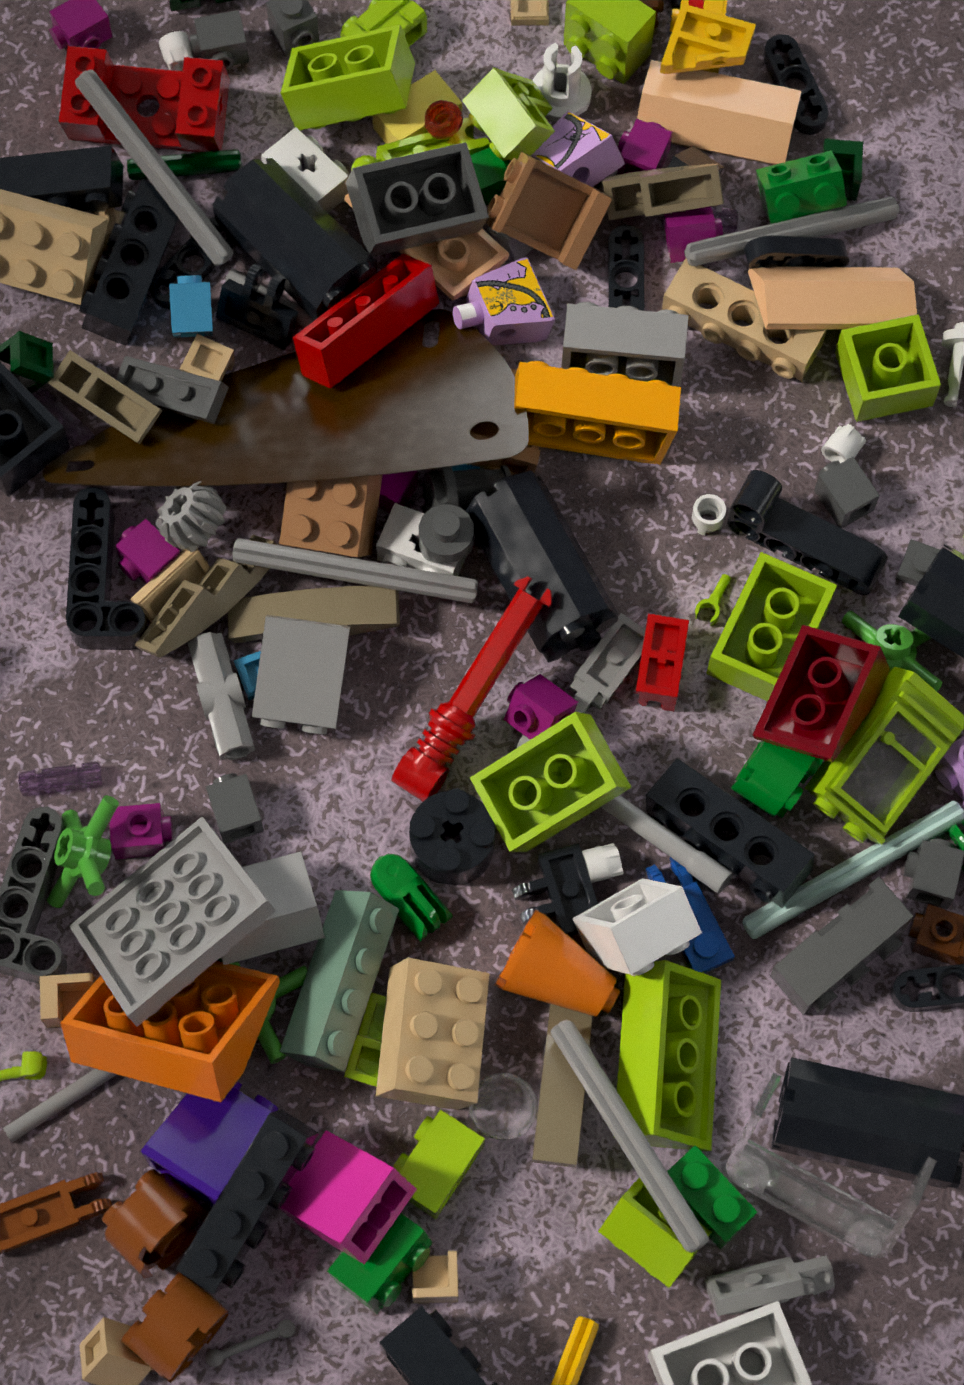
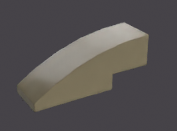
[602,163,724,220]
[48,350,162,444]

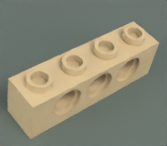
[662,258,827,381]

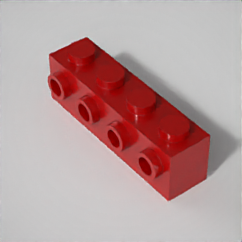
[293,253,439,389]

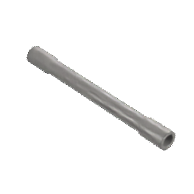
[516,735,733,894]

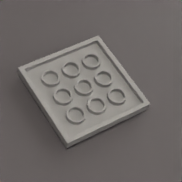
[69,817,276,1026]

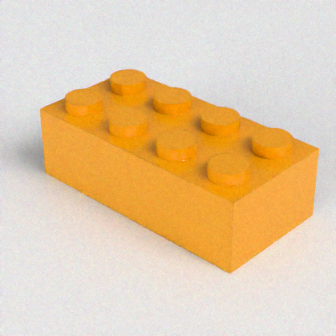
[514,361,681,464]

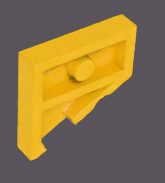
[660,3,756,74]

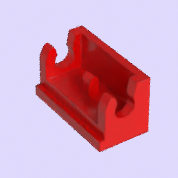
[635,613,689,712]

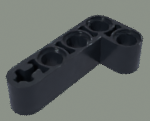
[727,470,888,595]
[66,487,148,650]

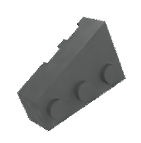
[770,876,914,1015]

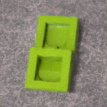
[344,992,386,1087]

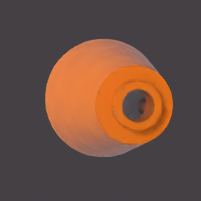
[494,909,620,1017]

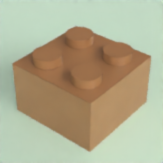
[279,474,383,557]

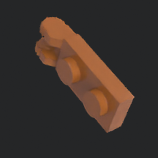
[0,1172,112,1255]

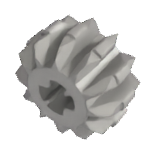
[155,481,227,552]

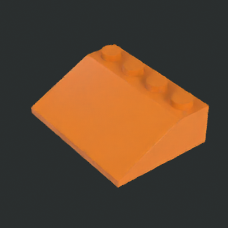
[60,961,280,1102]

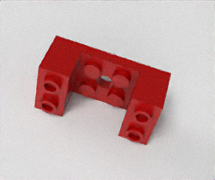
[59,46,230,152]

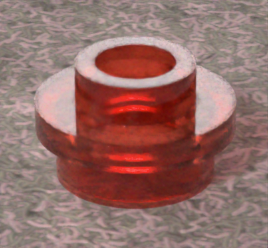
[425,100,463,139]

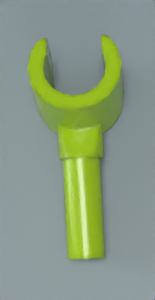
[695,574,731,626]
[0,1051,47,1081]

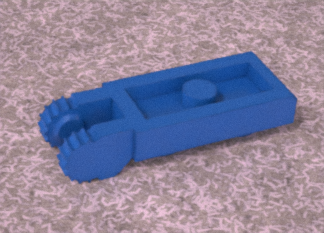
[646,857,735,974]

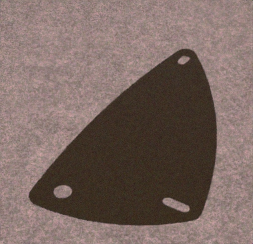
[42,309,529,486]

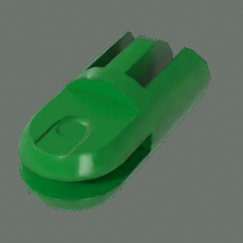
[370,853,453,942]

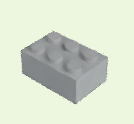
[561,302,689,387]

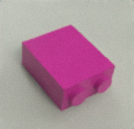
[280,1130,417,1265]

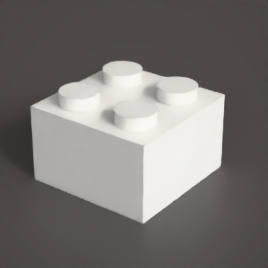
[573,878,702,976]

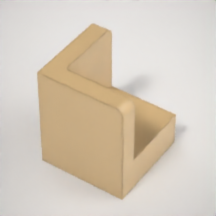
[180,334,235,381]
[40,973,96,1028]
[412,1251,458,1304]
[79,1317,152,1385]

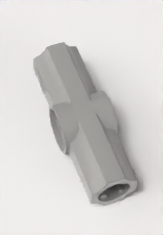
[187,632,255,760]

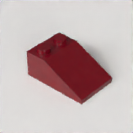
[753,625,890,763]

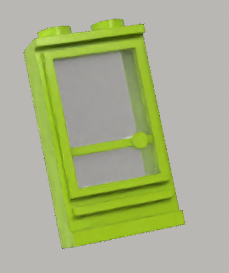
[805,666,964,845]

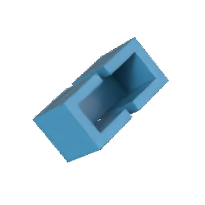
[169,275,213,338]

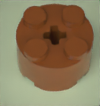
[102,1169,209,1278]
[121,1272,229,1383]

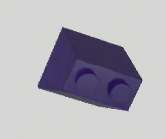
[140,1081,279,1207]

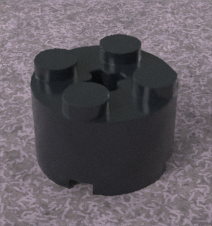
[409,788,495,885]

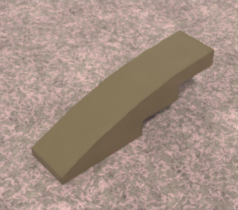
[135,535,278,658]
[228,586,400,643]
[532,1004,593,1168]

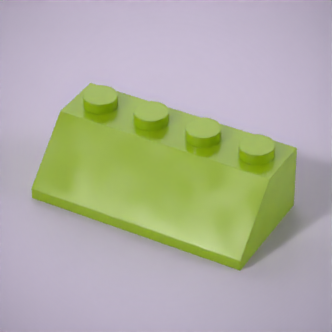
[614,960,721,1152]

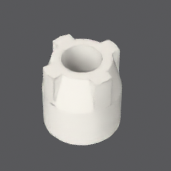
[159,31,193,71]
[821,424,866,463]
[692,494,726,535]
[581,843,623,883]

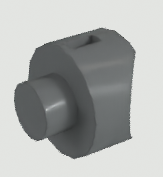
[418,504,474,564]

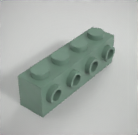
[280,890,399,1072]

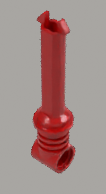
[391,576,552,802]

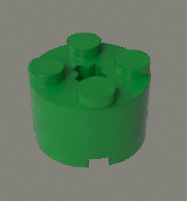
[730,741,824,818]

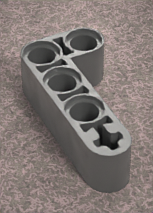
[0,807,67,984]

